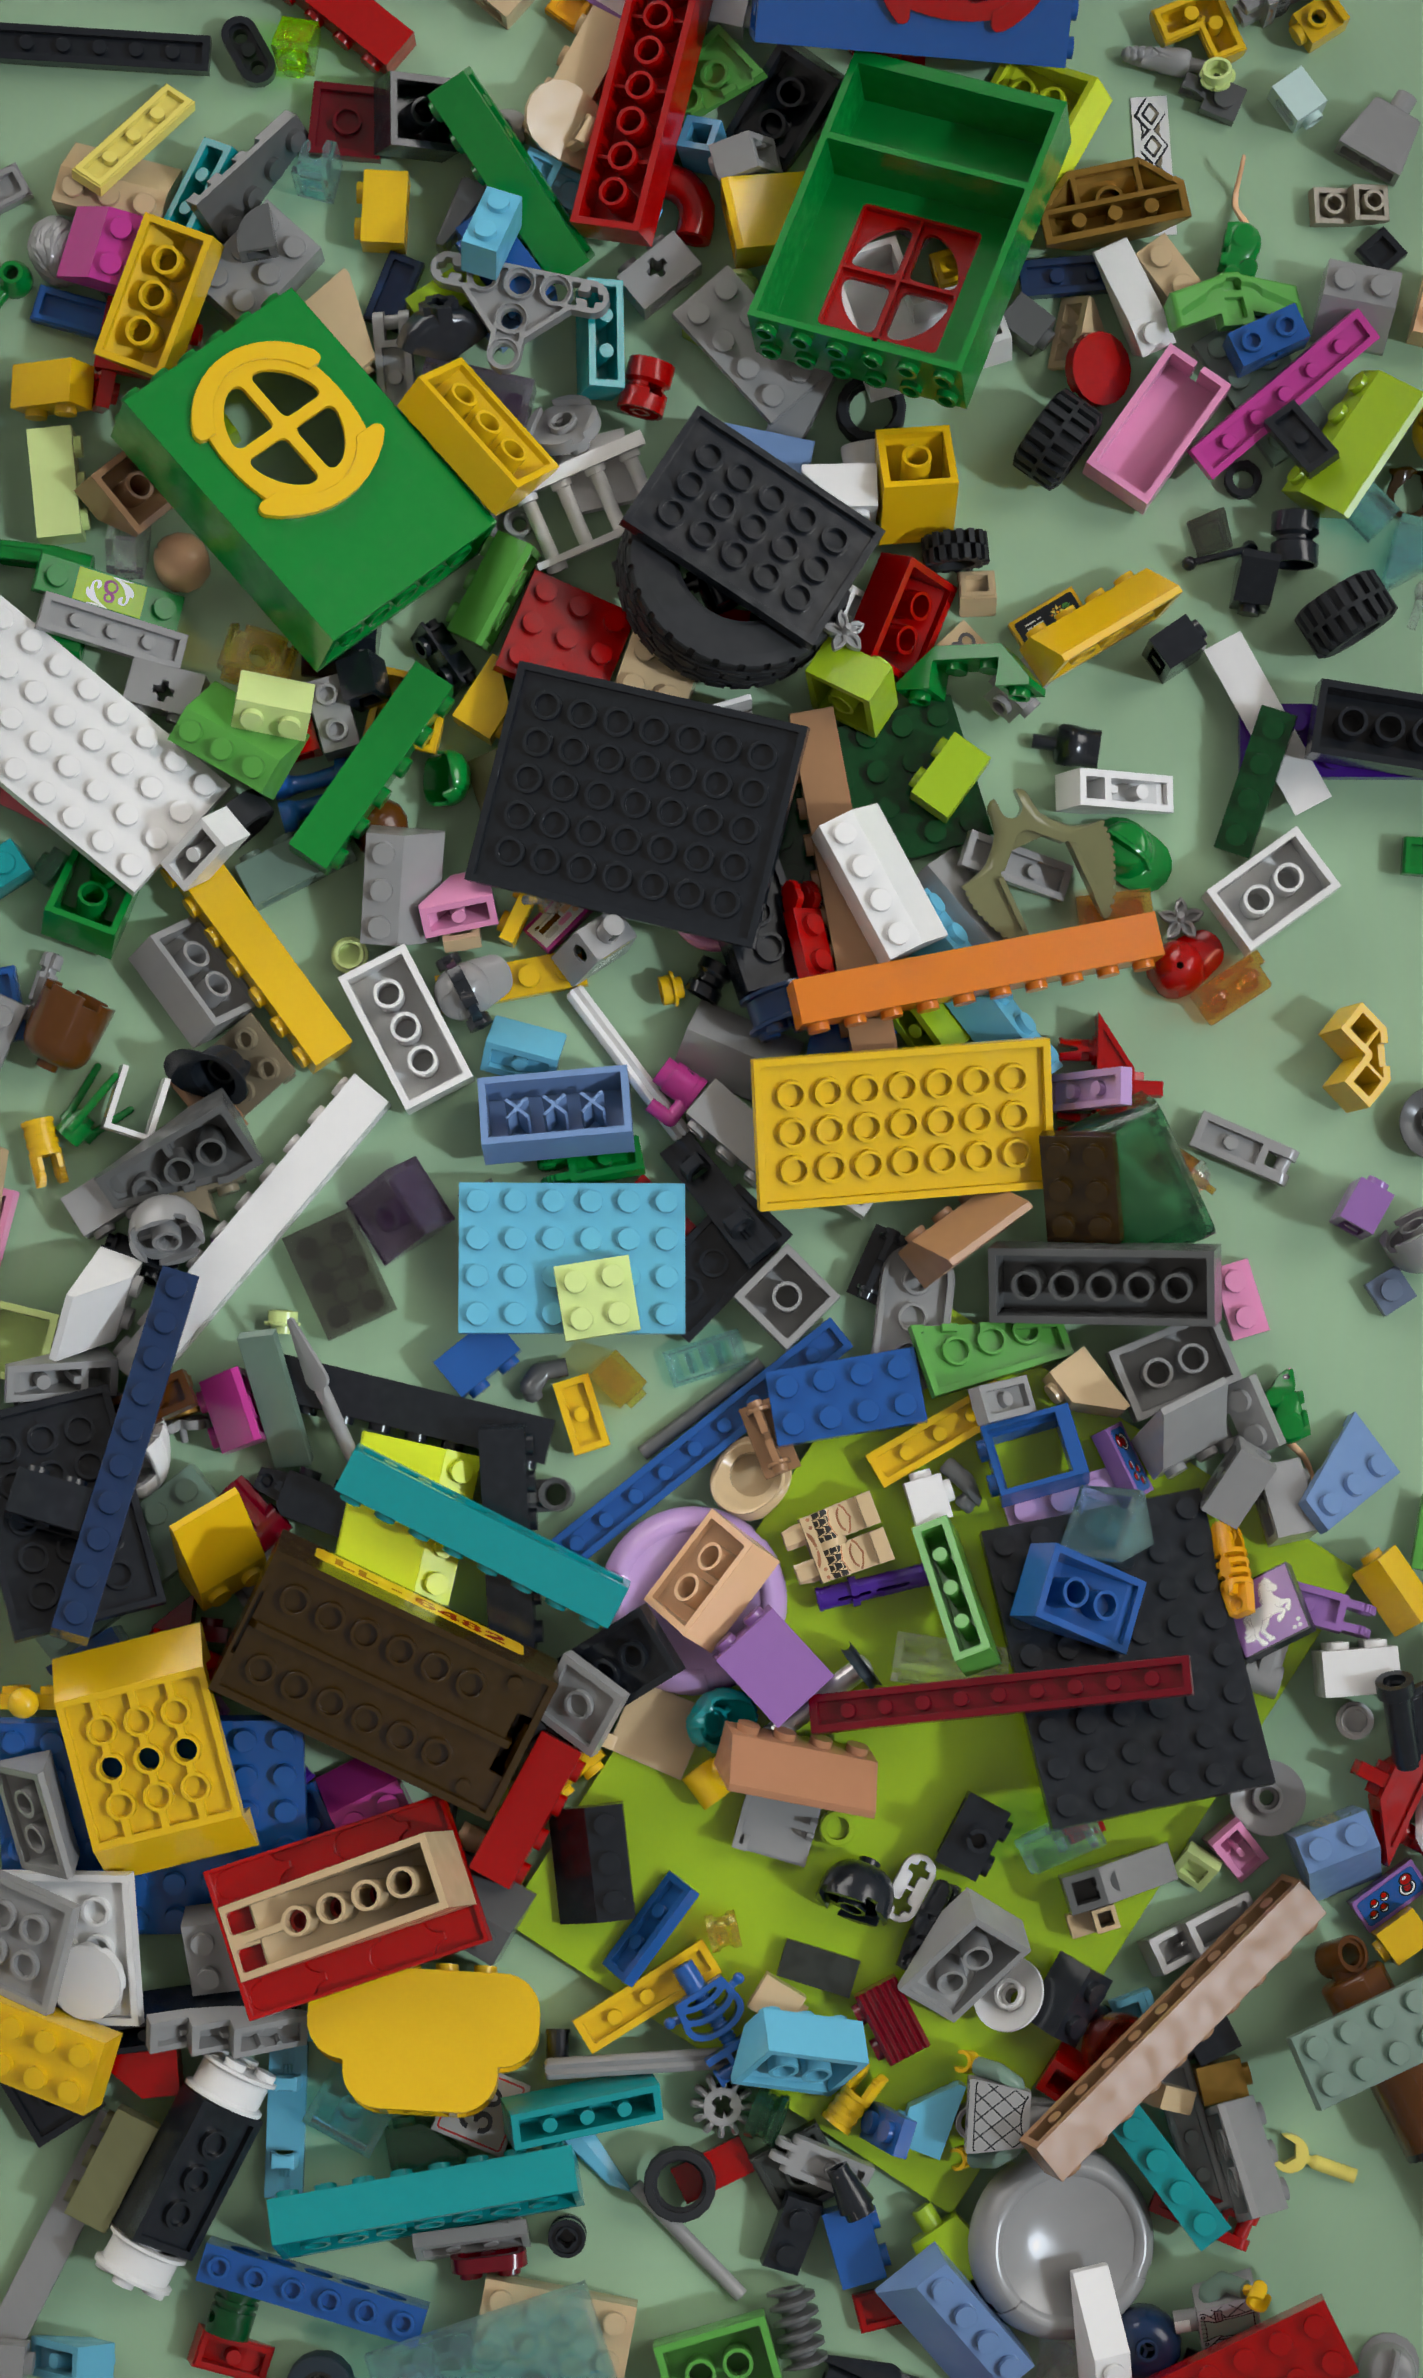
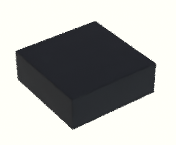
[1354,226,1408,270]

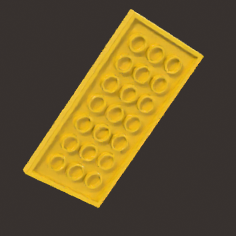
[750,1037,1054,1212]

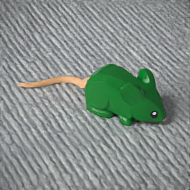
[1217,154,1261,277]
[1264,1368,1314,1480]

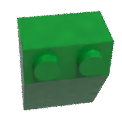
[41,847,140,960]

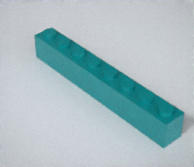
[334,1443,631,1629]

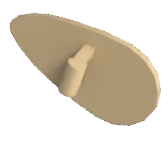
[524,79,599,171]

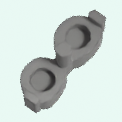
[165,1415,211,1443]

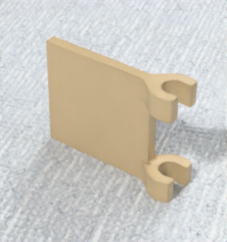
[602,1688,696,1780]

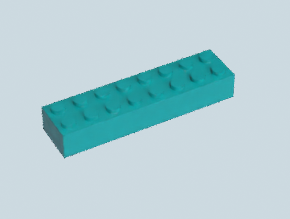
[266,2141,585,2260]

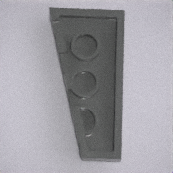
[186,110,309,245]

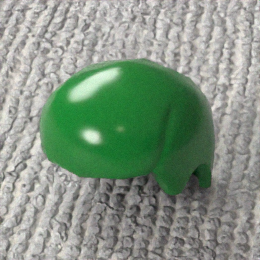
[423,750,472,807]

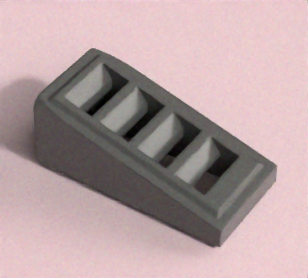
[435,176,487,253]

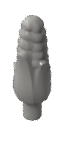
[1121,46,1207,78]

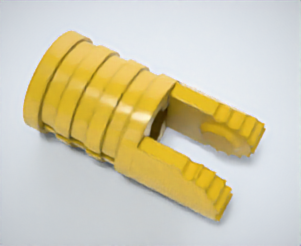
[20,1116,69,1189]
[821,2064,889,2136]

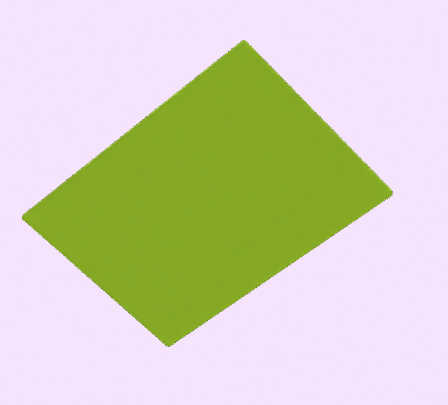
[517,1309,1355,2212]

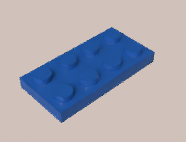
[765,1347,927,1448]

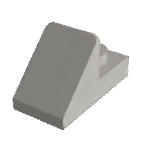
[967,1375,1037,1426]

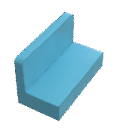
[480,1016,567,1076]

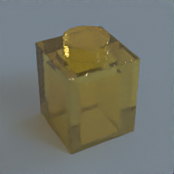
[589,1350,648,1409]

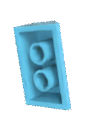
[731,2006,869,2096]

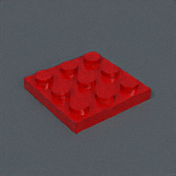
[493,569,631,681]

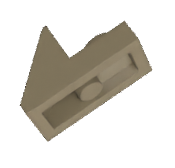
[169,1174,247,1222]

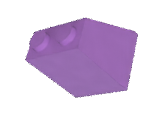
[713,1604,834,1728]

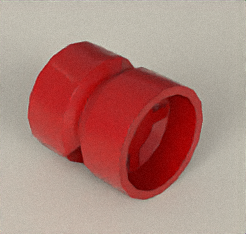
[617,354,675,421]

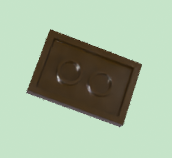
[1039,1130,1124,1244]

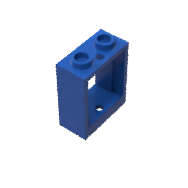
[975,1403,1090,1508]

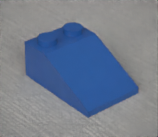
[1010,1543,1147,1655]

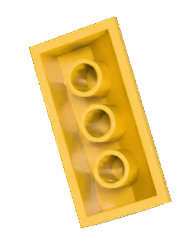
[93,212,225,378]
[397,357,560,516]
[1019,568,1183,687]

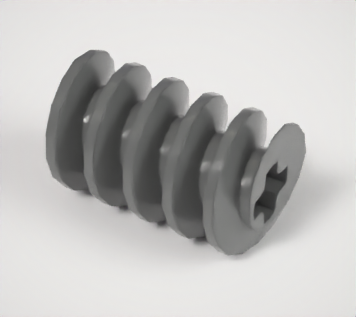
[766,2284,828,2371]

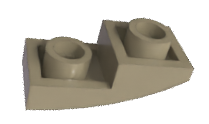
[1308,184,1390,227]

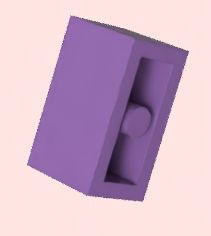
[1329,1175,1395,1240]

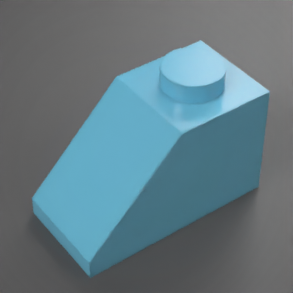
[898,2080,966,2160]
[31,2335,116,2378]

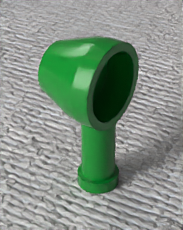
[0,260,34,308]

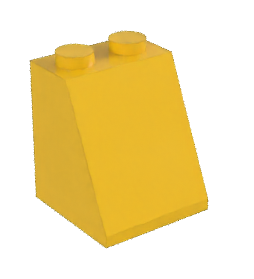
[720,171,805,269]
[875,425,959,545]

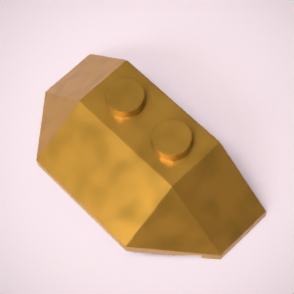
[1041,157,1192,251]

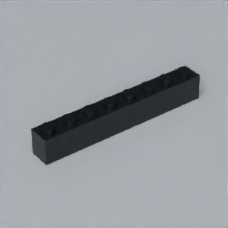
[250,1354,556,1470]

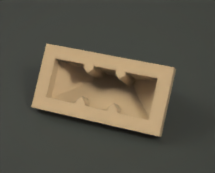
[1047,295,1105,371]

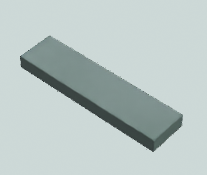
[237,1328,314,1469]

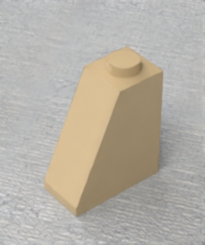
[305,268,376,378]

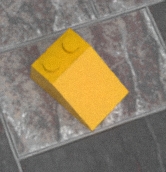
[169,1487,266,1611]

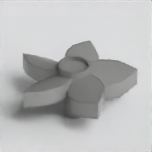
[823,610,865,652]
[1159,897,1204,940]

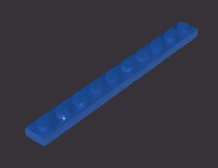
[551,1317,854,1559]

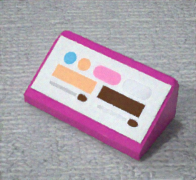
[523,901,593,954]

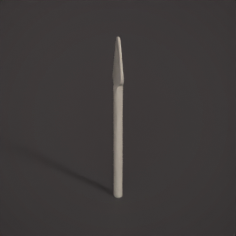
[287,1317,356,1463]

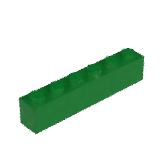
[427,66,595,285]
[288,661,455,875]

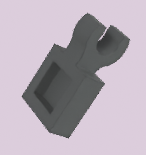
[1178,72,1247,127]

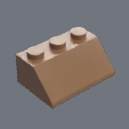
[898,1192,1033,1289]

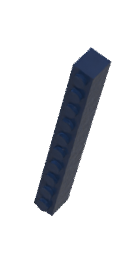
[49,1266,199,1646]

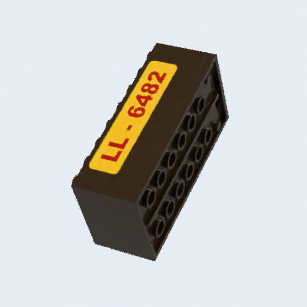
[208,1529,559,1821]

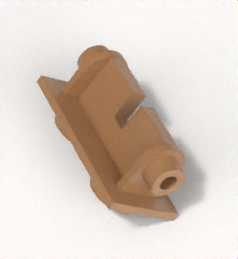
[739,1398,801,1480]

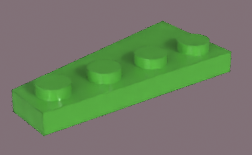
[681,24,768,129]
[907,1322,1074,1399]

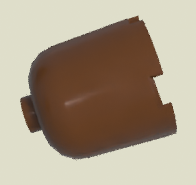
[23,978,116,1073]

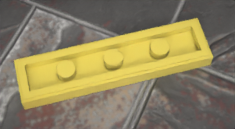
[72,83,195,197]

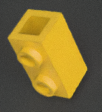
[1352,1544,1423,1637]

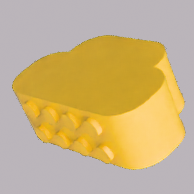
[307,1963,541,2118]

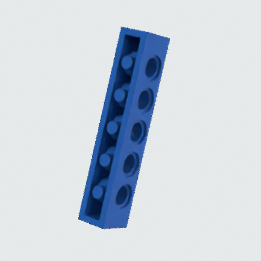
[195,2236,430,2347]

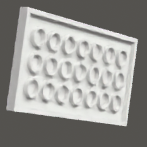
[0,595,231,896]

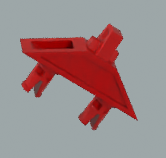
[1056,1011,1164,1132]
[1350,1754,1423,1867]

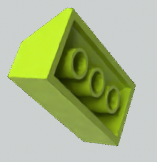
[1281,370,1423,519]

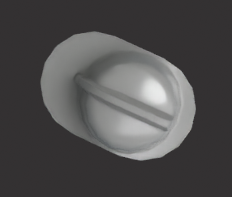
[1354,2332,1419,2378]

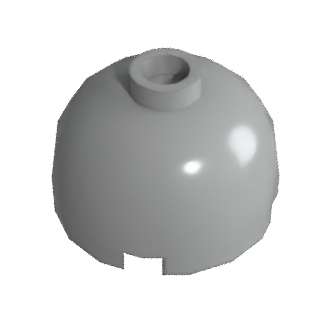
[128,1194,205,1266]
[1379,1207,1423,1274]

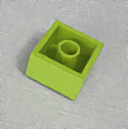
[805,637,898,739]

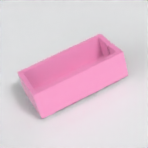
[1082,343,1231,515]

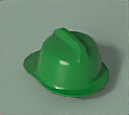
[1104,817,1172,893]

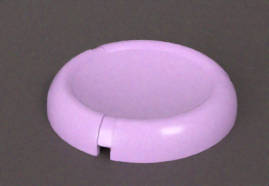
[602,1506,788,1696]

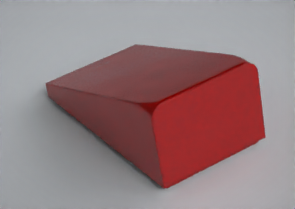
[187,2323,275,2378]

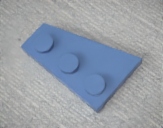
[1298,1412,1400,1535]

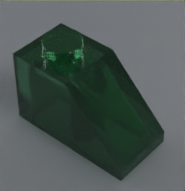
[384,2115,470,2173]

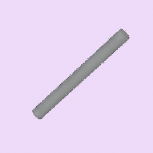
[629,2179,747,2301]

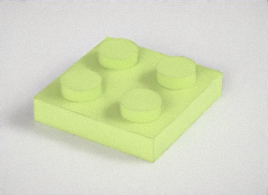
[553,1255,641,1343]

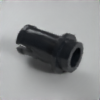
[542,2028,570,2068]

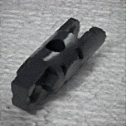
[896,1879,962,1971]

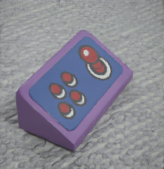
[1091,1422,1154,1503]
[1346,1857,1423,1933]

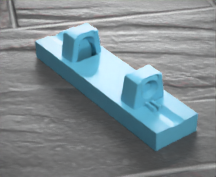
[264,2042,309,2198]

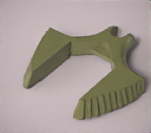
[960,788,1116,939]

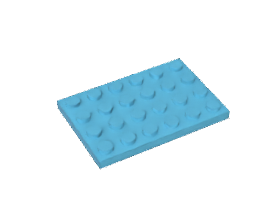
[458,1182,685,1335]

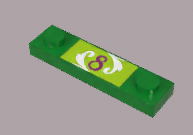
[31,553,185,631]

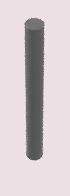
[638,1357,766,1460]

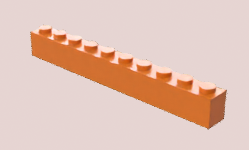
[786,911,1165,1035]

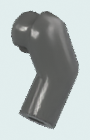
[520,1358,569,1403]
[940,1457,982,1514]

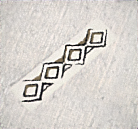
[1130,95,1177,236]

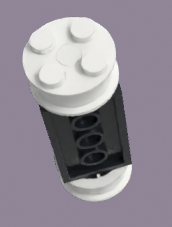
[94,2050,277,2301]

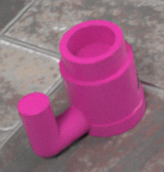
[645,1057,708,1127]

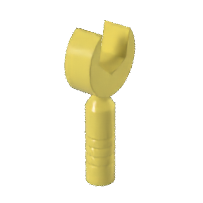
[1275,2133,1358,2184]

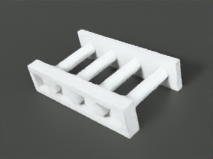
[518,429,648,575]

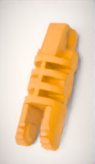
[1210,1520,1255,1619]

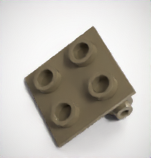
[213,1012,296,1116]

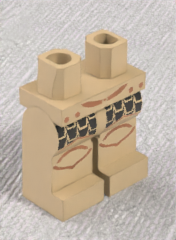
[780,1490,895,1585]

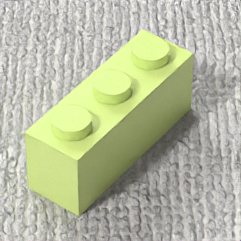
[26,424,91,545]

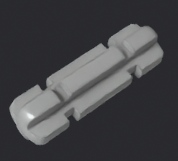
[24,951,64,1021]

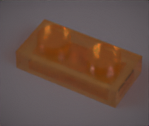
[1075,888,1153,926]

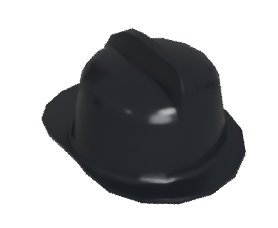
[163,1045,251,1105]

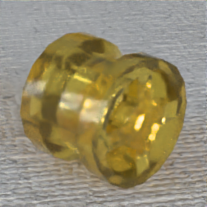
[704,1909,742,1953]

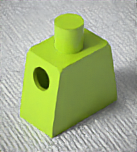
[910,2201,974,2281]

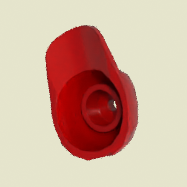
[1146,930,1224,999]

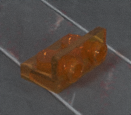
[1190,950,1272,1026]

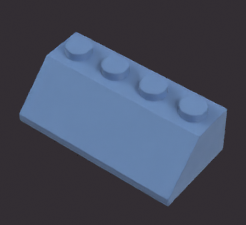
[874,2241,1035,2378]

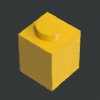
[1371,1905,1423,1966]

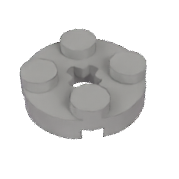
[526,395,601,456]

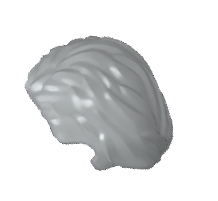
[27,215,74,288]

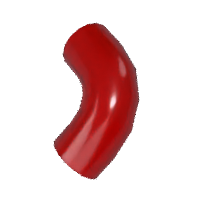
[664,163,715,248]

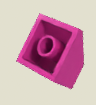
[56,206,143,295]
[196,1366,267,1455]
[315,1758,413,1828]

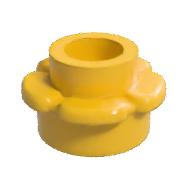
[657,971,685,1007]

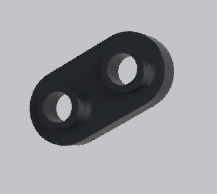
[221,16,277,88]

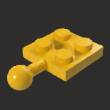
[0,1684,56,1719]

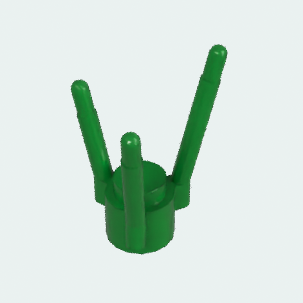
[55,1063,134,1147]

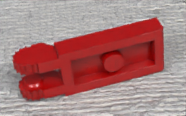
[781,880,835,979]

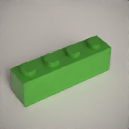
[911,1514,1002,1677]

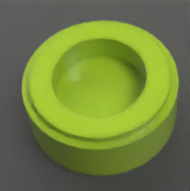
[818,1810,857,1847]

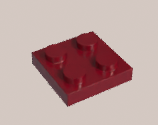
[307,81,382,164]

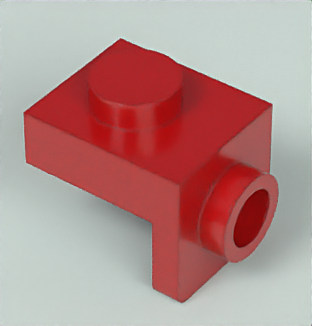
[90,369,120,414]

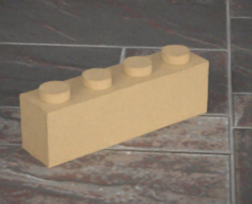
[522,5,620,155]

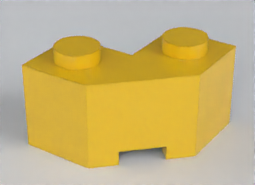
[1318,1002,1391,1113]

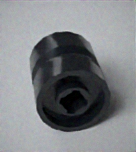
[1270,508,1320,571]

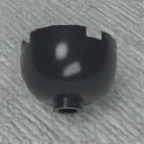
[816,1856,894,1927]

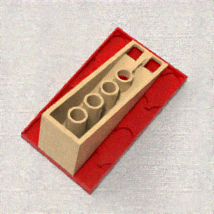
[203,1796,493,2021]

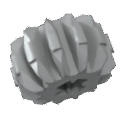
[690,2074,755,2138]

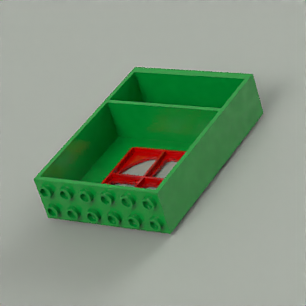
[747,51,1071,409]

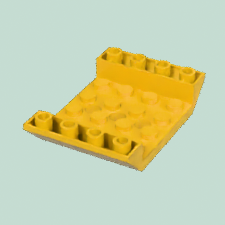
[52,1621,259,1876]

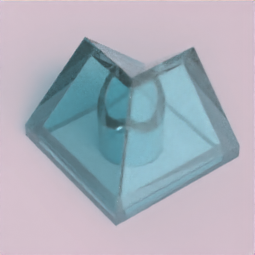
[1061,1485,1154,1563]

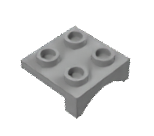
[731,1794,821,1867]

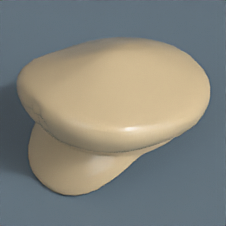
[709,1436,792,1521]

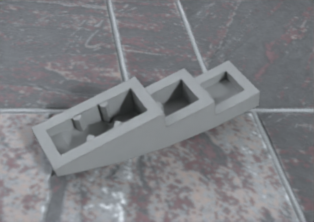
[146,2006,308,2059]

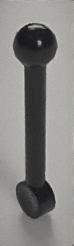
[1182,540,1258,571]

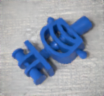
[664,1959,744,2088]

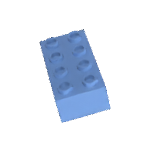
[477,1064,635,1165]

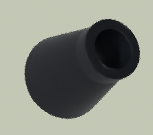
[827,2161,875,2223]

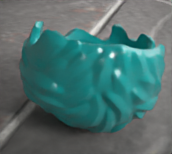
[686,1687,758,1753]

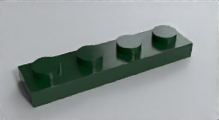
[1214,705,1298,859]

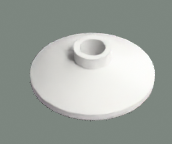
[974,1958,1044,2032]

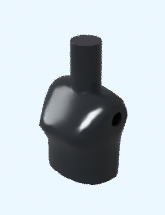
[1032,724,1102,769]

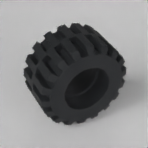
[1013,388,1103,491]
[1294,569,1398,659]

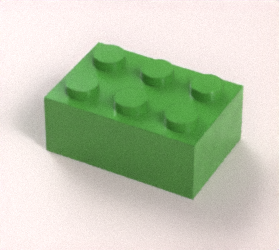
[653,2308,783,2378]

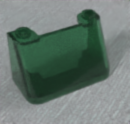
[1061,1091,1216,1244]

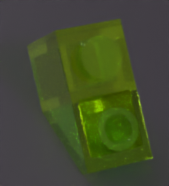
[271,16,322,79]

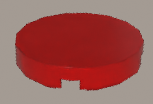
[1065,331,1131,407]

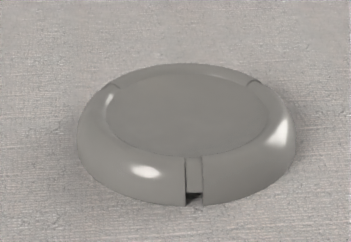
[968,2151,1154,2340]

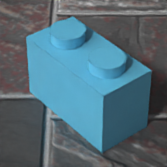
[461,186,522,281]

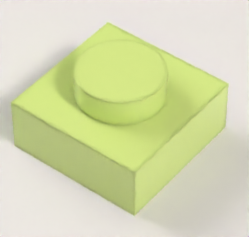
[1174,1841,1223,1892]

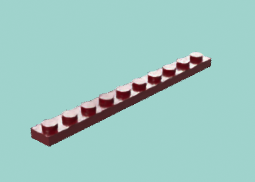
[809,1655,1194,1735]

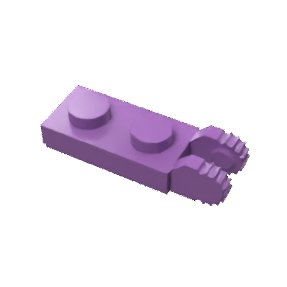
[1297,1581,1377,1639]

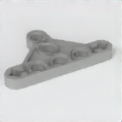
[430,251,610,375]

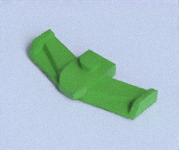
[1164,272,1304,333]

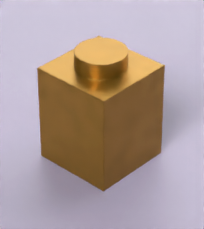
[1191,2054,1253,2106]

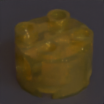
[216,623,299,686]

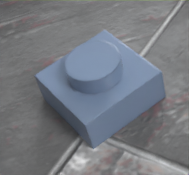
[1363,1266,1417,1317]

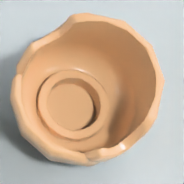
[153,532,211,593]

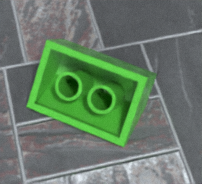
[445,530,541,653]
[168,681,310,800]

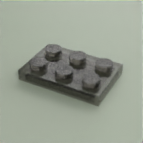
[282,1207,398,1341]

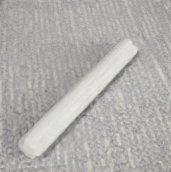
[567,985,688,1142]

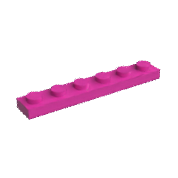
[1187,308,1380,480]

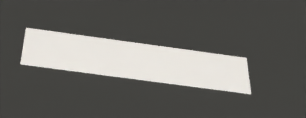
[1204,631,1332,816]

